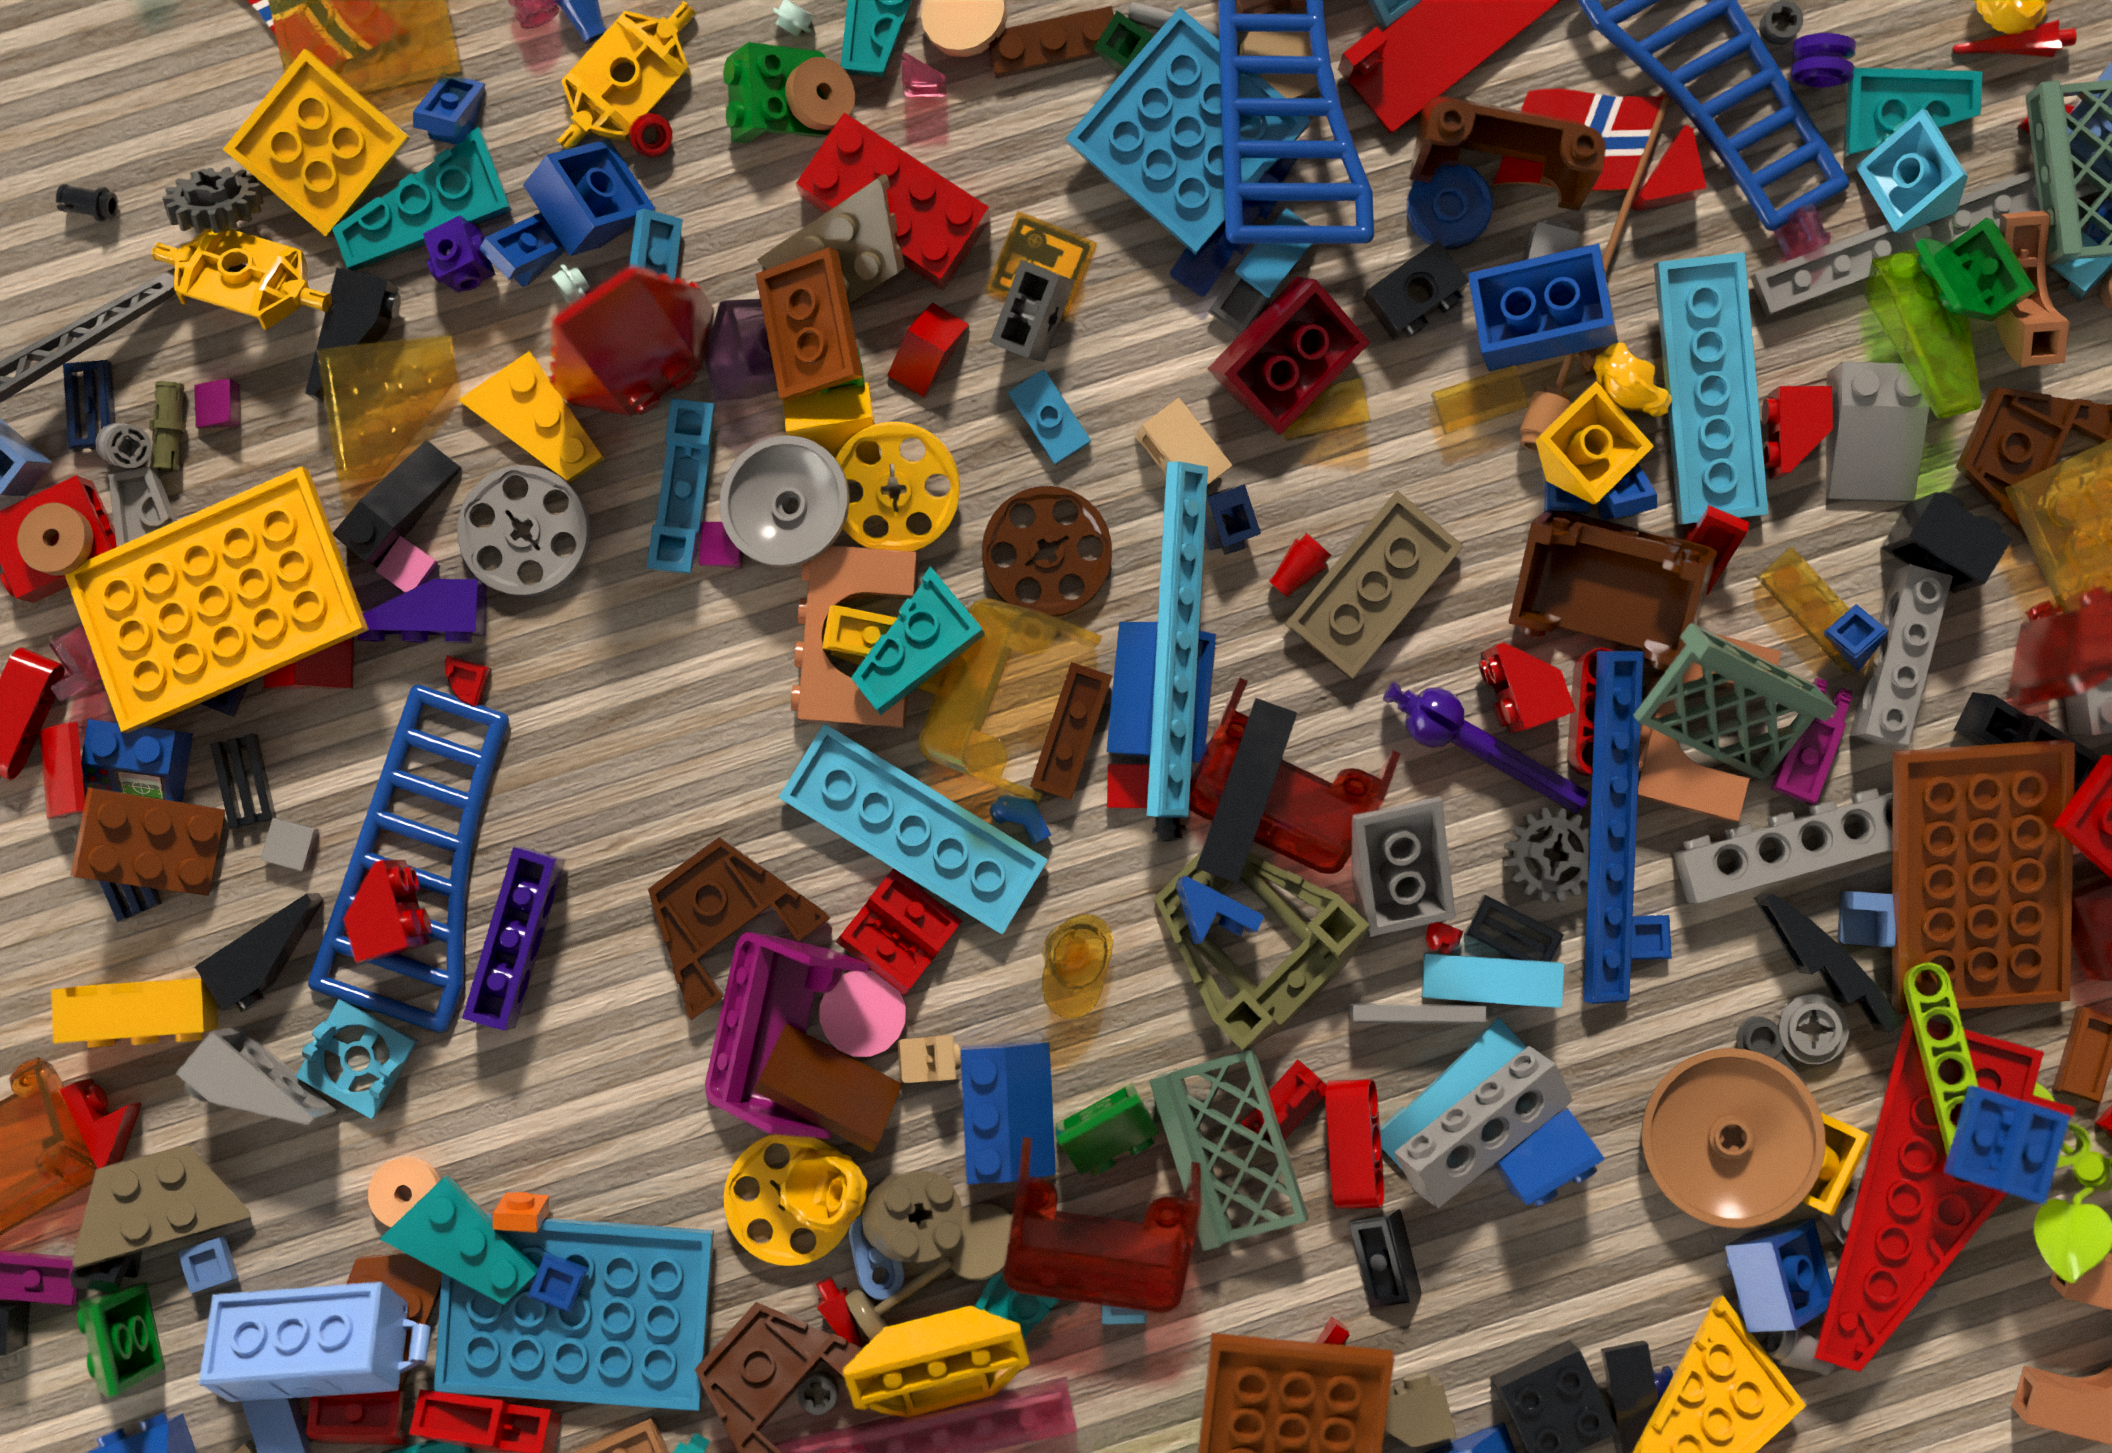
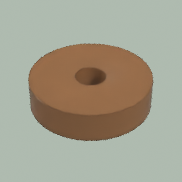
[785,57,855,130]
[17,503,93,576]

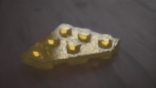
[316,334,458,482]

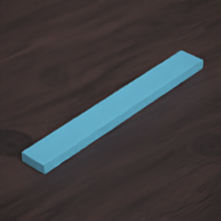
[1147,461,1208,818]

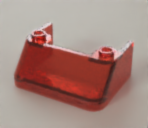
[2009,584,2112,706]
[1189,678,1401,874]
[1003,1137,1201,1313]

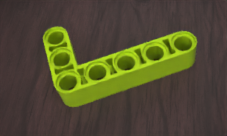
[1903,963,2091,1182]

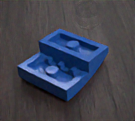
[1943,1085,2070,1204]

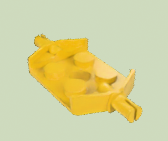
[556,1,697,150]
[152,228,332,330]

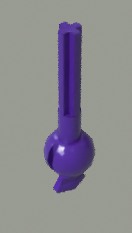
[1383,681,1589,814]

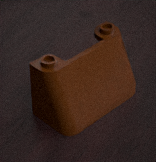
[1409,96,1606,211]
[1509,510,1717,670]

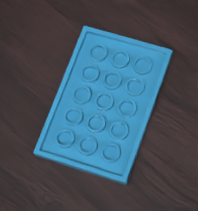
[434,1214,714,1411]

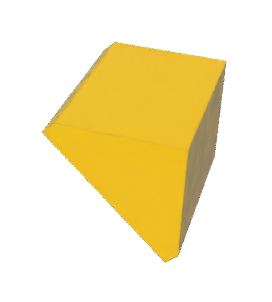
[1535,381,1654,505]
[784,383,881,464]
[1801,1112,1871,1216]

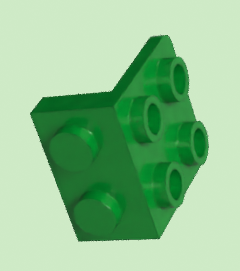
[723,42,831,144]
[1915,218,2037,322]

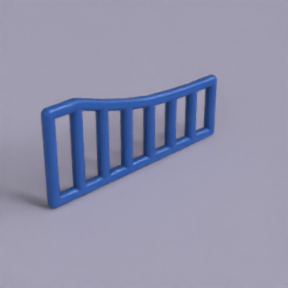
[1218,0,1374,244]
[1577,0,1849,231]
[308,685,509,1033]

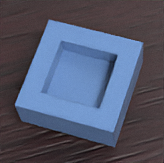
[177,1235,238,1294]

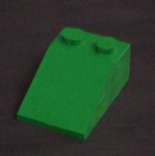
[1056,1082,1159,1177]
[77,1282,165,1397]

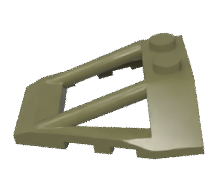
[1154,852,1371,1052]

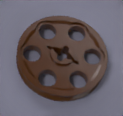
[982,486,1112,617]

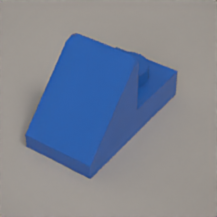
[413,73,485,145]
[479,212,565,287]
[1597,463,1657,520]
[1175,875,1264,944]

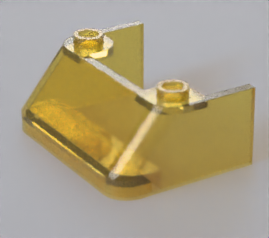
[918,598,1102,802]

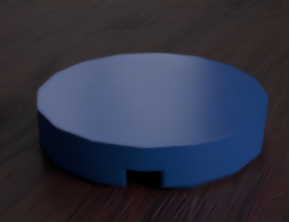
[1406,164,1493,249]

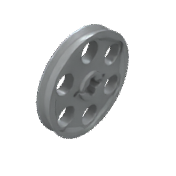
[457,465,591,597]

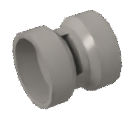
[95,423,152,468]

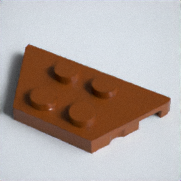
[346,1252,442,1391]

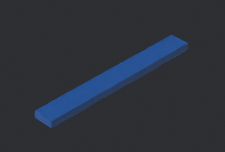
[1584,651,1644,1004]

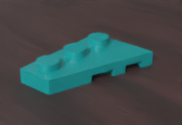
[1844,67,1983,157]
[851,566,985,715]

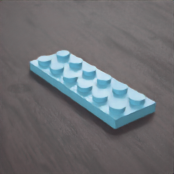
[1654,252,1769,524]
[778,723,1048,935]

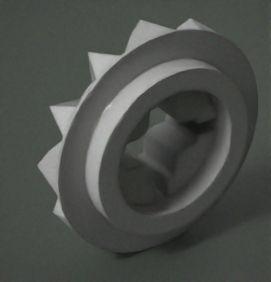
[1777,993,1849,1064]

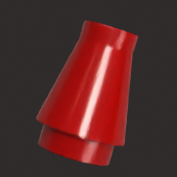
[1269,533,1332,598]

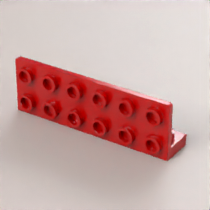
[1337,0,1562,134]

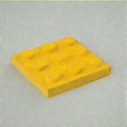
[222,49,411,237]

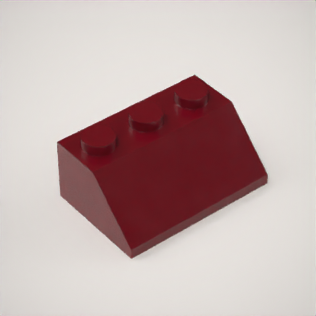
[1207,277,1371,435]

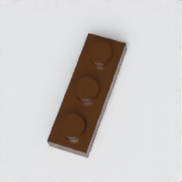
[989,6,1114,79]
[1030,662,1112,800]

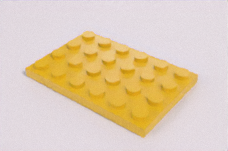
[65,466,369,733]

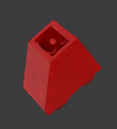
[1478,642,1576,734]
[343,860,432,962]

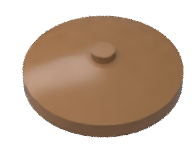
[1642,1048,1826,1228]

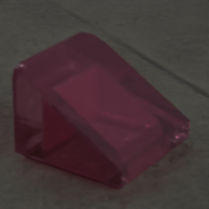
[902,52,947,97]

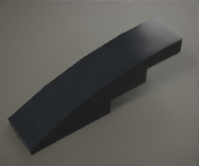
[1196,698,1297,883]
[1754,893,1903,1033]
[1600,1340,1659,1453]

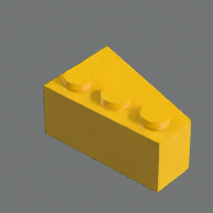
[51,978,218,1048]

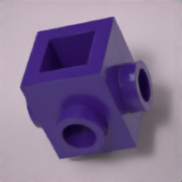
[423,215,496,293]

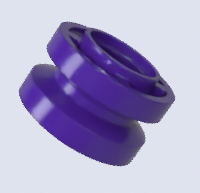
[1791,33,1856,88]

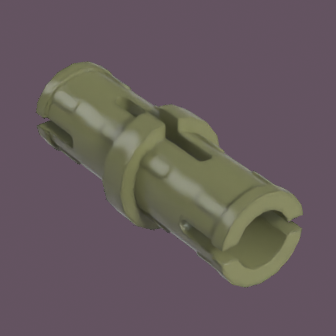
[149,381,185,472]

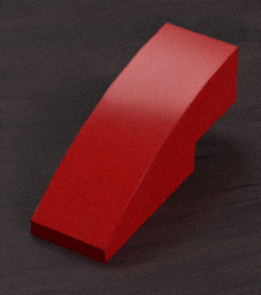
[409,1389,562,1453]

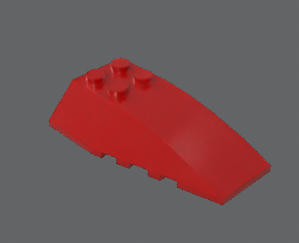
[550,265,714,416]

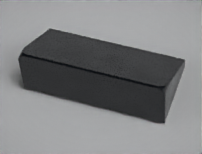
[1349,1209,1422,1308]

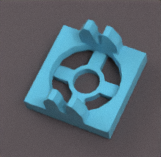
[295,999,418,1119]

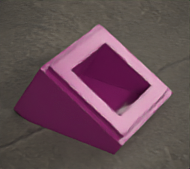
[194,379,241,429]
[698,522,744,569]

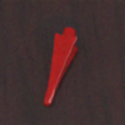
[1952,19,2077,58]
[816,1277,864,1348]

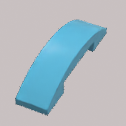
[1380,1017,1527,1169]

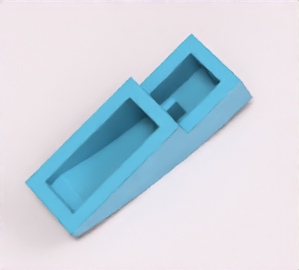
[1421,953,1564,1008]

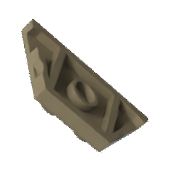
[757,173,905,304]
[72,1144,251,1270]

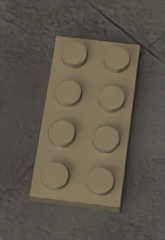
[1284,490,1464,680]

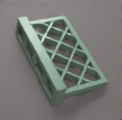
[2025,80,2112,266]
[1633,623,1837,782]
[1149,1048,1309,1251]

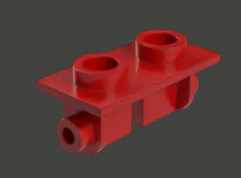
[1240,1059,1326,1154]

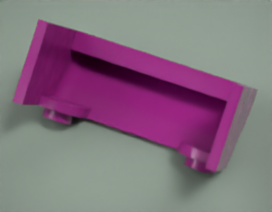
[705,932,869,1139]

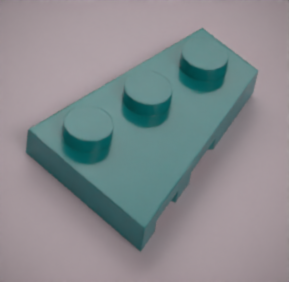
[380,1174,538,1305]

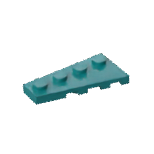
[332,127,512,271]

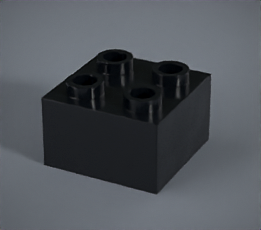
[1880,492,2013,593]
[1490,1340,1618,1453]

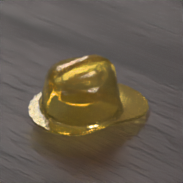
[1042,914,1113,1019]

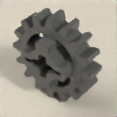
[162,167,264,234]
[1503,808,1590,902]

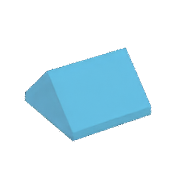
[1855,109,1968,234]

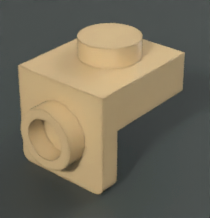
[898,1035,961,1083]

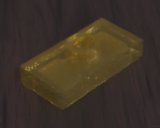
[1431,365,1529,435]
[1283,378,1372,442]

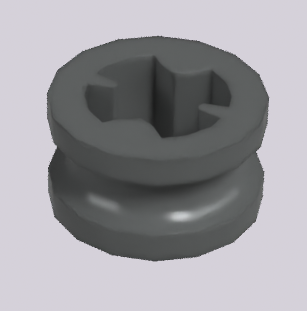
[1759,0,1803,45]
[797,1371,839,1415]

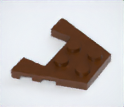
[1955,387,2112,561]
[648,837,831,1020]
[694,1302,863,1453]

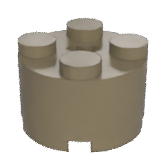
[862,1171,963,1262]

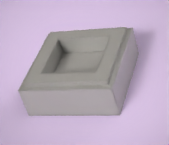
[260,818,319,871]

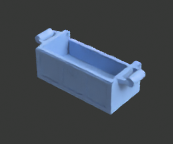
[199,1282,431,1402]

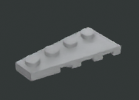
[108,467,177,547]

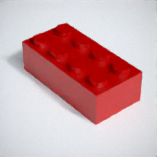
[796,112,991,290]

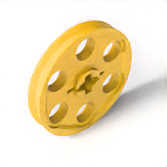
[835,422,960,552]
[723,1134,850,1266]

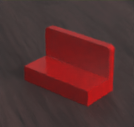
[306,1390,408,1445]

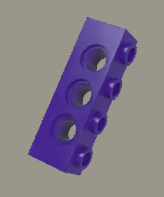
[462,847,566,1031]

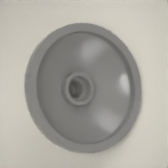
[720,435,850,567]

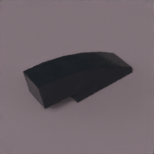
[1953,692,2101,794]

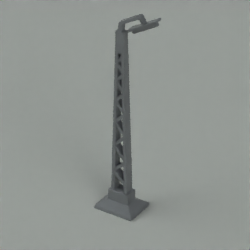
[0,264,246,403]

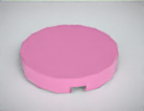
[819,970,906,1057]

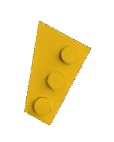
[458,351,605,483]

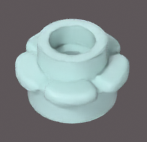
[773,0,814,37]
[551,264,590,306]

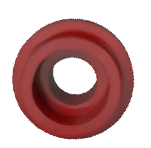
[629,113,673,158]

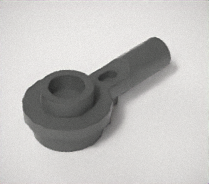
[1736,1016,1807,1086]

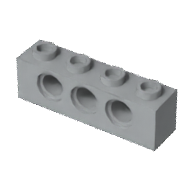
[1849,564,1953,748]
[1394,1046,1573,1209]

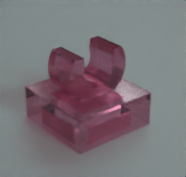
[1774,203,1831,261]

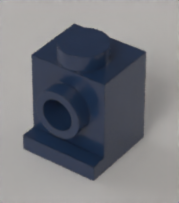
[1204,484,1261,555]

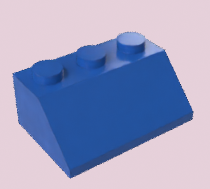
[1468,243,1618,371]
[1106,622,1216,763]
[961,1042,1056,1184]

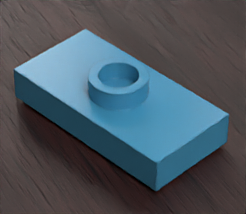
[1008,369,1091,466]

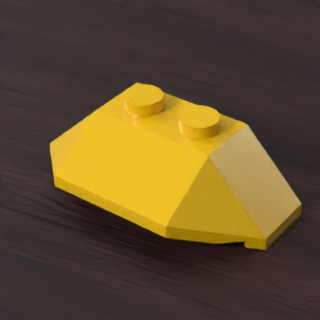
[843,1306,1030,1417]

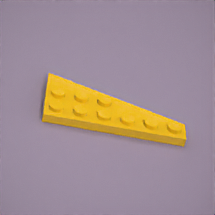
[1633,1295,1806,1453]

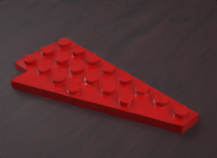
[1813,1013,2076,1372]

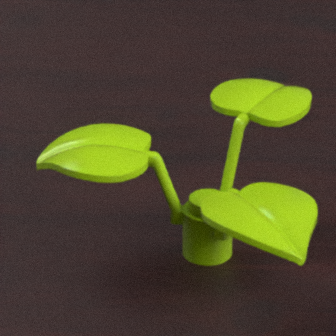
[2033,1083,2112,1284]

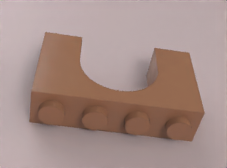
[791,546,919,729]
[1638,633,1782,822]
[2011,1254,2112,1445]

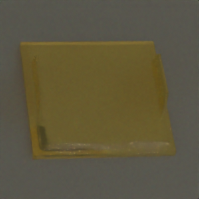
[985,211,1097,322]

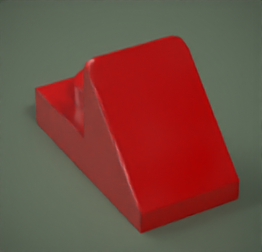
[1683,505,1749,595]
[59,1078,141,1169]

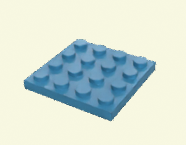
[1065,7,1311,255]

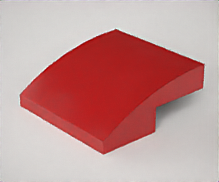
[39,722,85,819]
[836,868,962,995]

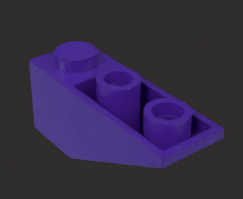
[358,579,487,644]

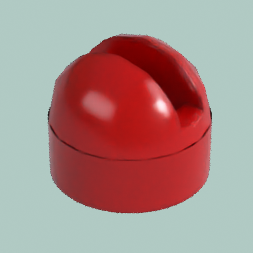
[1425,922,1464,955]

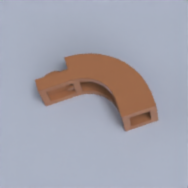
[1995,210,2069,367]

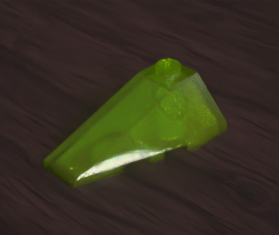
[1864,249,1982,420]

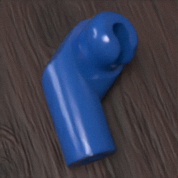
[990,794,1052,845]

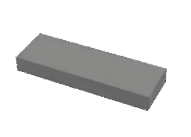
[1348,1003,1486,1024]

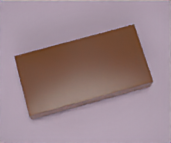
[2052,1006,2112,1104]

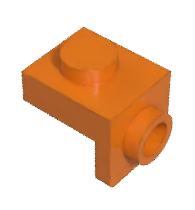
[492,1192,549,1232]

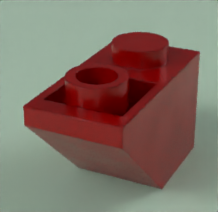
[1762,386,1833,479]

